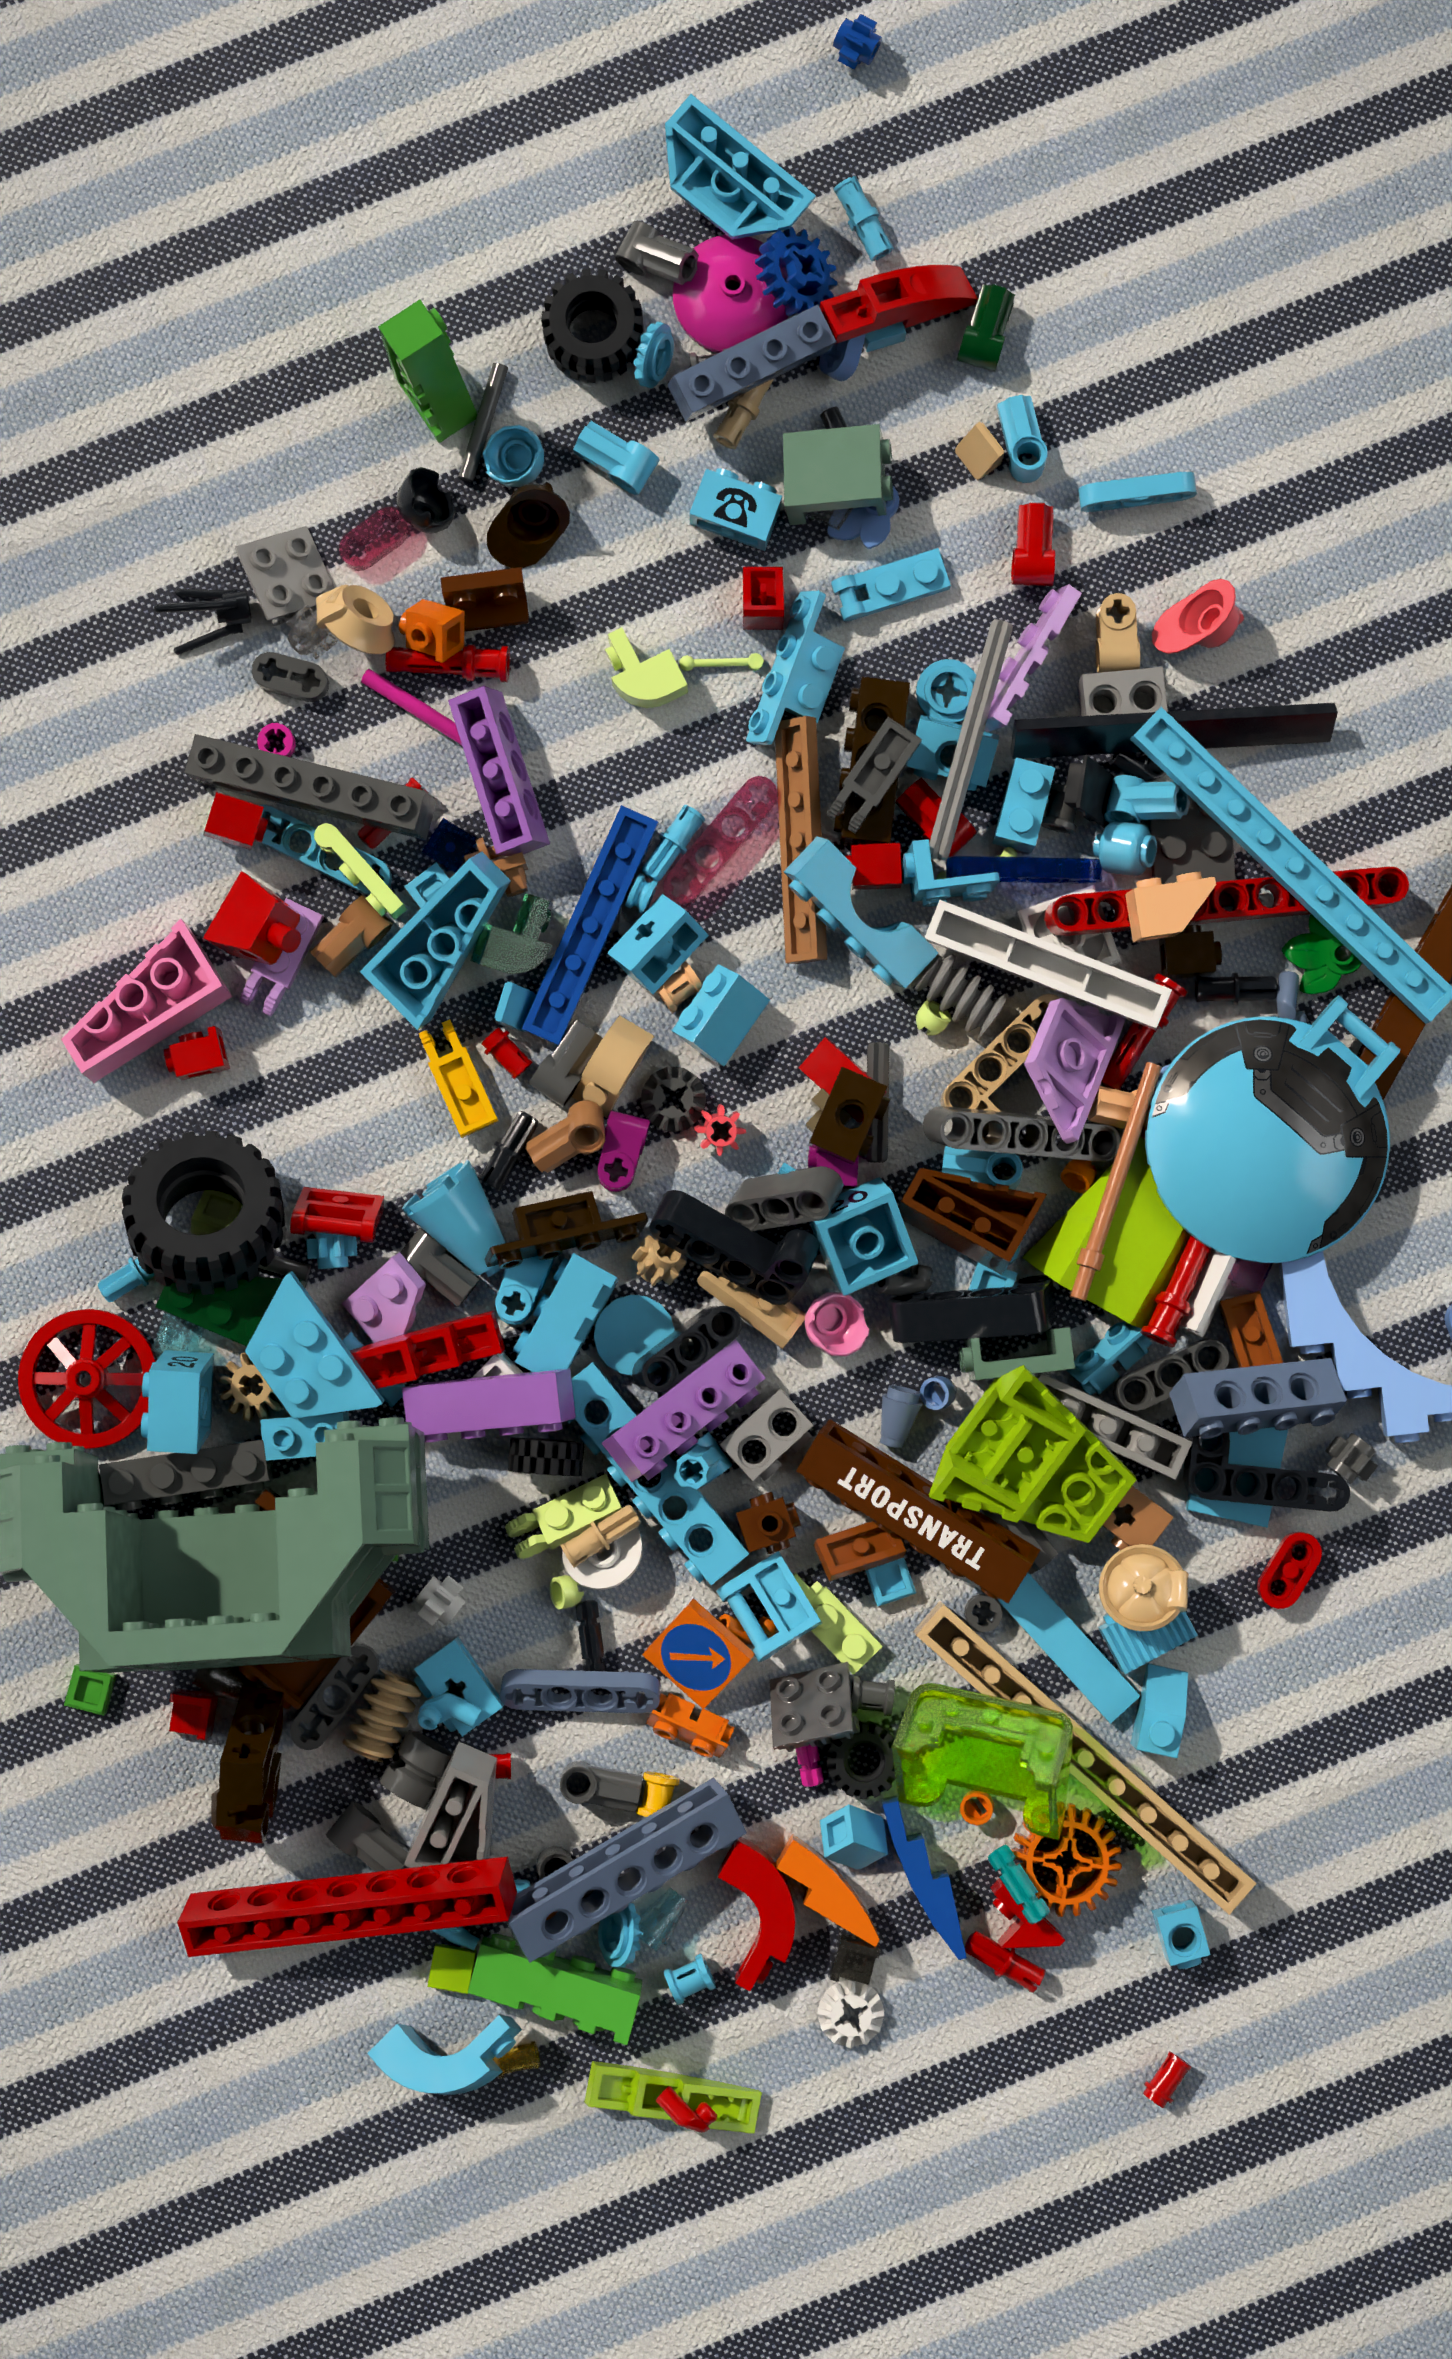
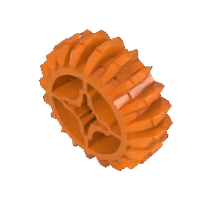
[1011,1803,1122,1917]

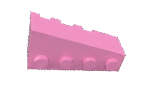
[61,919,233,1083]

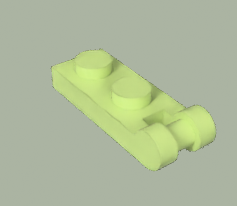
[314,823,407,920]

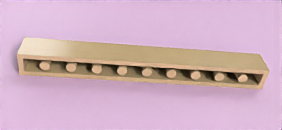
[913,1601,1257,1915]

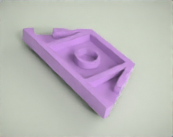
[1024,998,1126,1144]

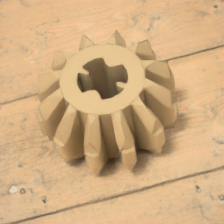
[219,1352,283,1421]

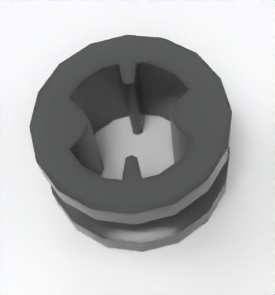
[964,1594,1002,1632]

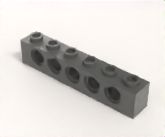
[184,734,437,840]

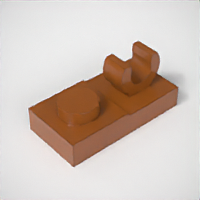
[1219,1291,1283,1368]
[813,1521,906,1582]

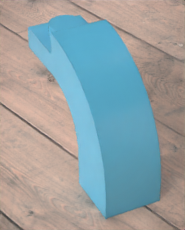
[367,2015,522,2095]

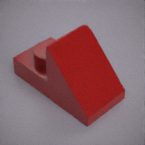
[990,1878,1065,1948]

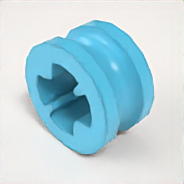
[625,874,659,915]

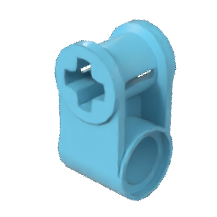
[495,1256,554,1325]

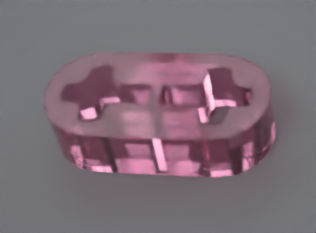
[339,507,409,571]

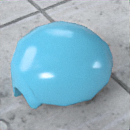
[482,425,544,487]

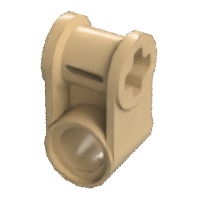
[1095,593,1140,673]

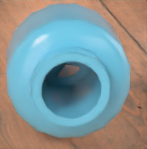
[1093,821,1157,876]

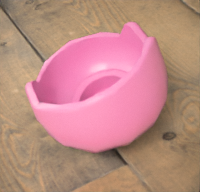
[805,1292,870,1356]

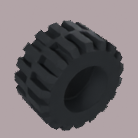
[541,268,644,383]

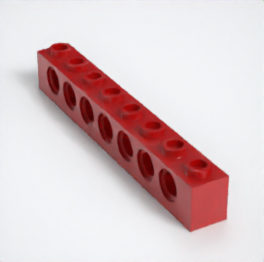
[177,1856,517,1957]

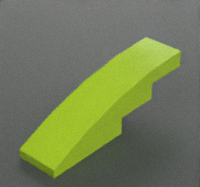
[584,2061,762,2134]

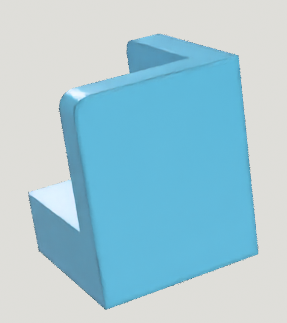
[820,1805,888,1869]

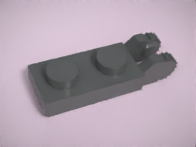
[826,717,922,834]

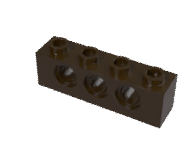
[834,677,910,845]

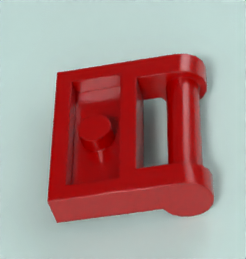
[290,1187,384,1243]

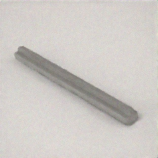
[929,619,1013,861]

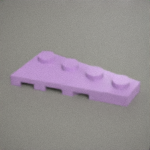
[984,584,1082,732]

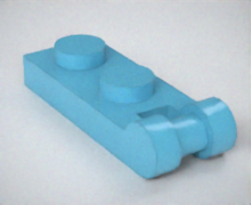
[831,548,951,622]

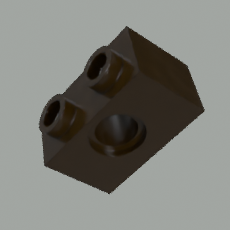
[808,1067,891,1165]

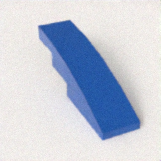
[881,1796,967,1960]

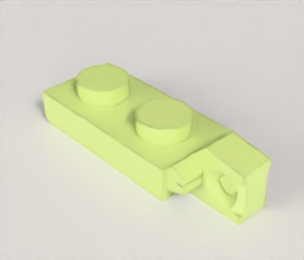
[793,1572,883,1675]

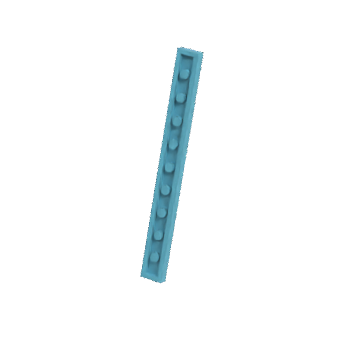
[1130,707,1452,1024]

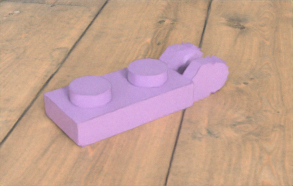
[239,898,324,1016]

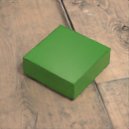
[64,1664,117,1716]

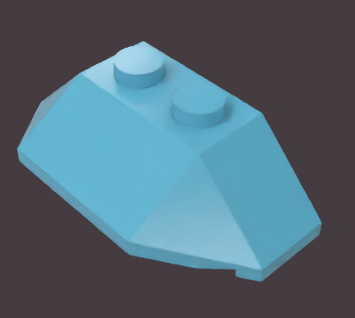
[665,94,816,240]

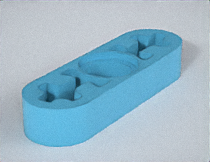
[1078,472,1197,512]

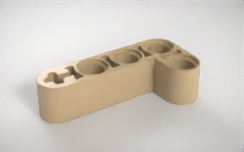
[940,994,1060,1139]

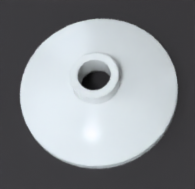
[562,1527,643,1590]

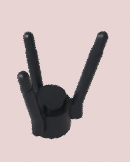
[154,588,252,655]

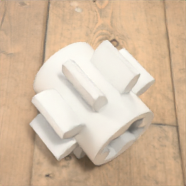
[414,1575,466,1627]

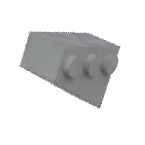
[404,1742,497,1868]

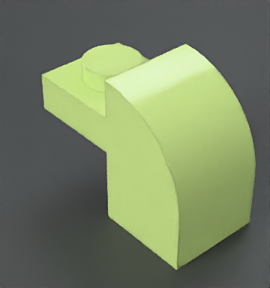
[605,627,688,708]

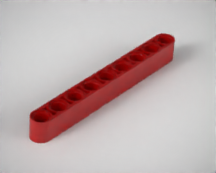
[1044,867,1409,936]

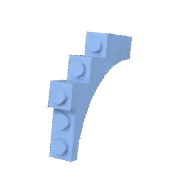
[1279,1251,1452,1443]

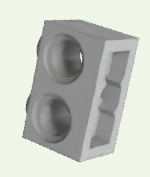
[1077,667,1168,716]
[719,1388,814,1481]

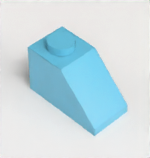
[1130,1663,1188,1758]

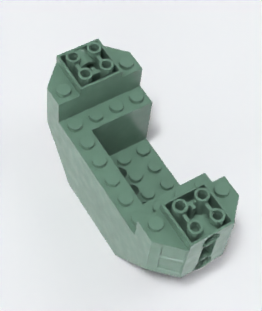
[0,1417,430,1673]

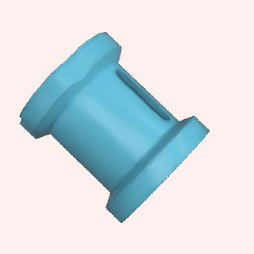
[663,1953,716,2005]

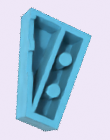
[513,1253,619,1372]

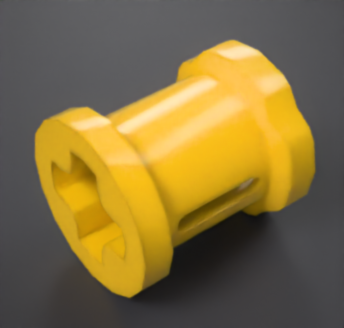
[636,1771,680,1817]

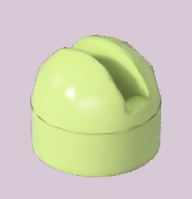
[916,1000,952,1036]
[550,1575,584,1610]

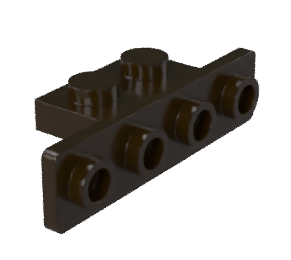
[485,1191,649,1269]

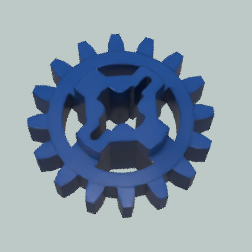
[755,227,838,317]

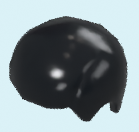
[396,467,456,534]

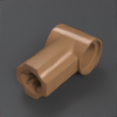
[310,895,393,978]
[526,1100,605,1173]

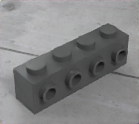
[99,1440,276,1511]

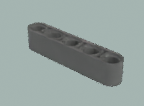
[923,1106,1121,1162]

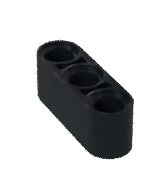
[632,1306,742,1392]

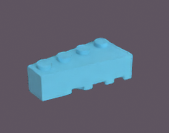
[360,851,511,1030]

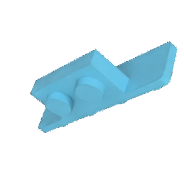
[746,590,845,745]

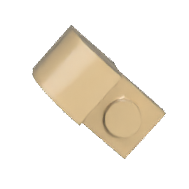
[572,1015,654,1118]

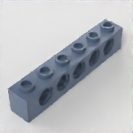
[506,1777,747,1963]

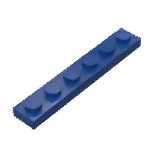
[522,805,659,1045]

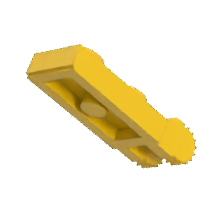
[419,1019,499,1138]

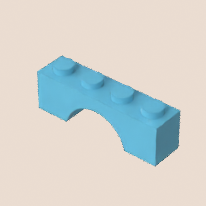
[784,836,938,989]

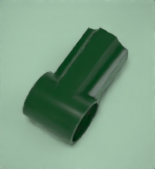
[956,284,1015,372]

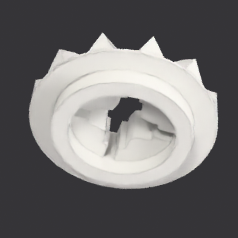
[818,1980,884,2049]

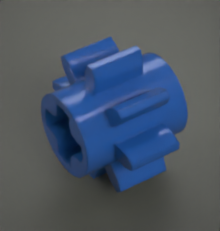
[833,14,882,70]

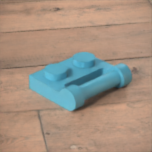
[716,1551,822,1662]

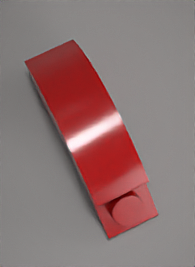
[718,1837,795,1992]

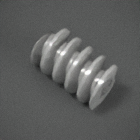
[914,954,1007,1039]

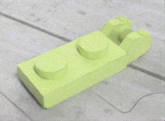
[505,1474,623,1559]

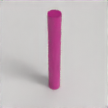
[361,669,462,745]

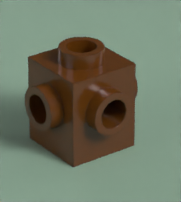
[736,1492,801,1554]

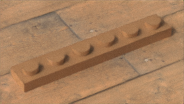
[775,716,828,964]

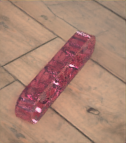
[663,776,778,908]

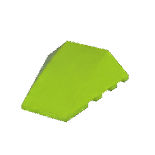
[1022,1137,1190,1328]
[929,1365,1137,1543]

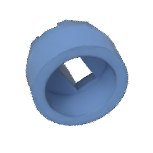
[920,1376,956,1410]

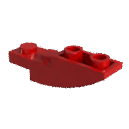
[819,265,978,344]

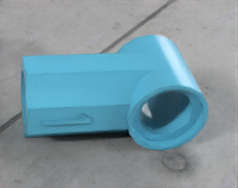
[997,395,1047,483]
[573,421,660,495]
[1104,775,1190,824]
[942,1146,1023,1190]
[674,1432,733,1490]

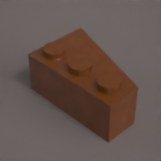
[898,1168,1047,1275]

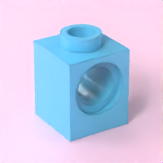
[1151,1899,1211,1969]

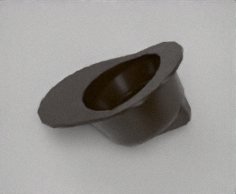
[487,482,570,568]

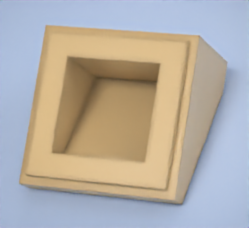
[955,422,1004,480]

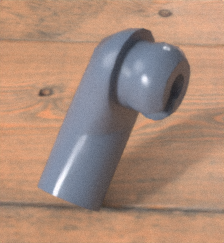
[1276,971,1307,1023]

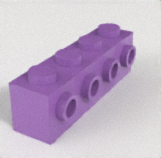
[602,1339,766,1482]
[402,1369,576,1442]

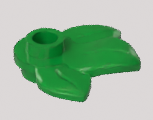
[1282,914,1362,994]

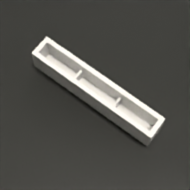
[925,900,1172,1030]

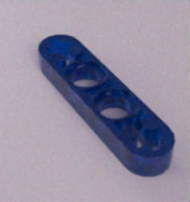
[946,856,1102,884]

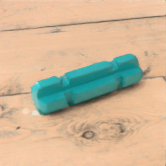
[988,1845,1050,1924]

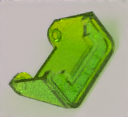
[892,1683,1073,1840]

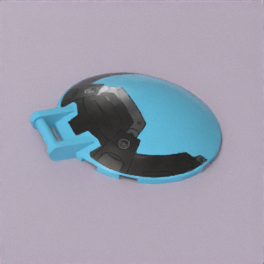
[1145,995,1401,1263]

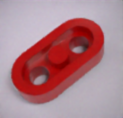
[1257,1532,1322,1609]

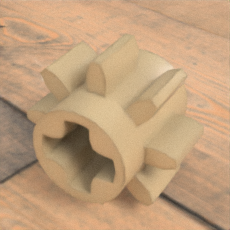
[632,1235,686,1286]

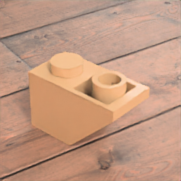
[1125,872,1216,943]

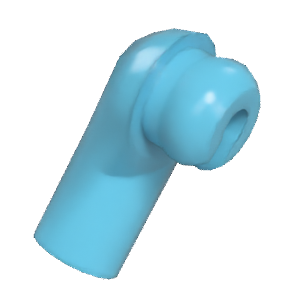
[417,1693,482,1730]

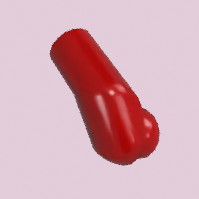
[655,2086,717,2133]

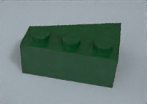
[155,1276,308,1347]

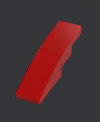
[350,1311,505,1389]

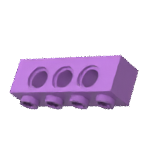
[448,686,550,857]

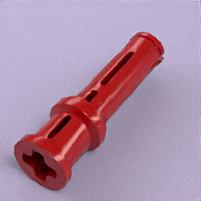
[385,644,510,683]
[1101,973,1188,1090]
[1140,1235,1211,1348]

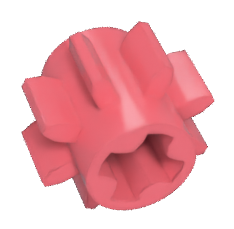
[694,1104,746,1156]

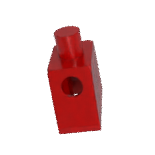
[203,871,301,965]

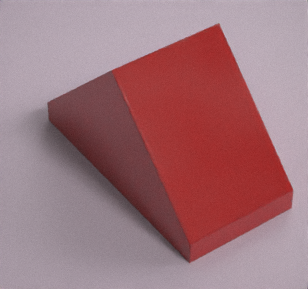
[743,567,784,630]

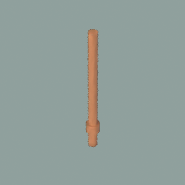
[1070,1062,1162,1302]

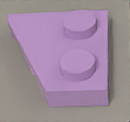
[342,1252,426,1343]

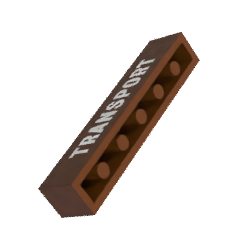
[796,1419,1040,1603]

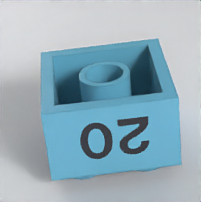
[810,1177,919,1296]
[141,1350,214,1454]

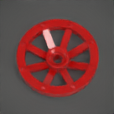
[18,1309,157,1449]

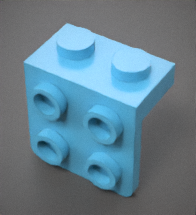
[901,839,1000,907]

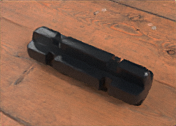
[575,1600,606,1671]

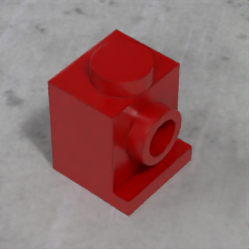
[164,1026,230,1080]

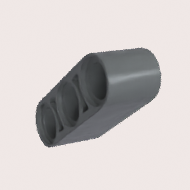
[725,1166,843,1231]
[1113,1339,1229,1411]

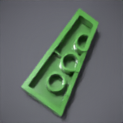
[378,299,477,443]
[468,1934,642,2045]

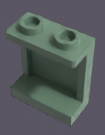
[783,424,893,525]
[958,1327,1075,1380]

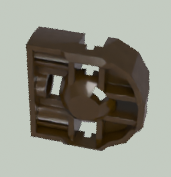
[211,1686,284,1844]

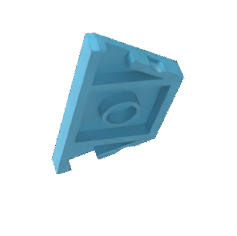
[245,1271,385,1419]

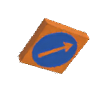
[642,1598,755,1709]

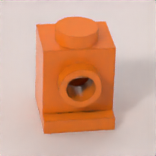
[399,599,465,663]

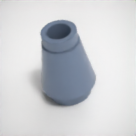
[880,1385,922,1448]

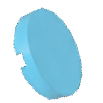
[594,1295,675,1375]

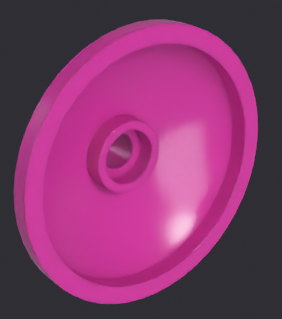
[673,235,789,353]

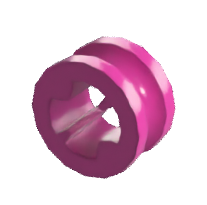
[257,723,296,757]

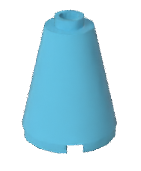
[402,1160,506,1277]

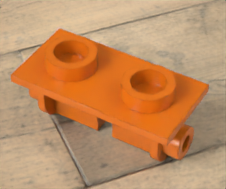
[646,1692,735,1758]

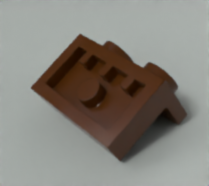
[440,567,529,632]

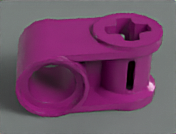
[598,1110,650,1192]

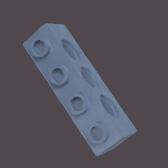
[667,305,836,422]
[1169,1358,1347,1439]

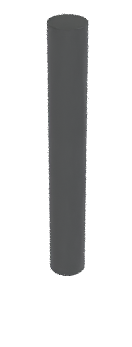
[458,363,508,483]

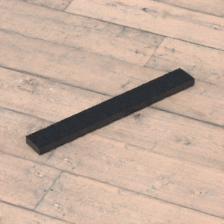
[1010,703,1338,759]

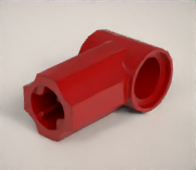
[1011,503,1055,586]
[895,777,977,861]

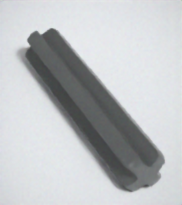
[865,1042,890,1163]

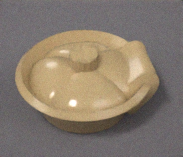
[316,584,395,654]
[1099,1544,1189,1631]

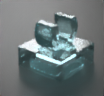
[152,1312,205,1354]

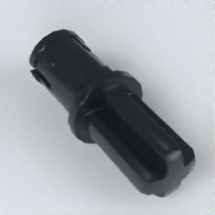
[1195,973,1278,1005]
[478,1111,539,1191]

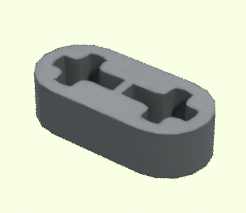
[251,652,329,702]

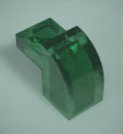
[470,893,553,974]

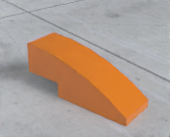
[776,1834,880,1947]

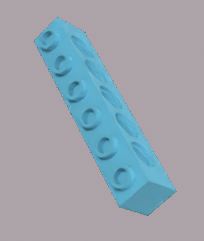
[567,1362,750,1585]

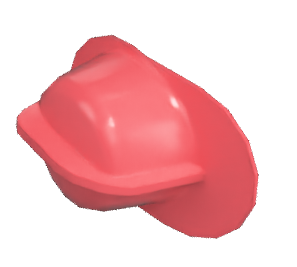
[1152,579,1244,654]

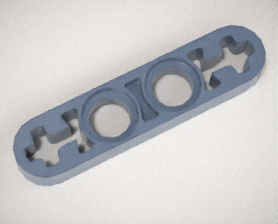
[499,1669,661,1713]

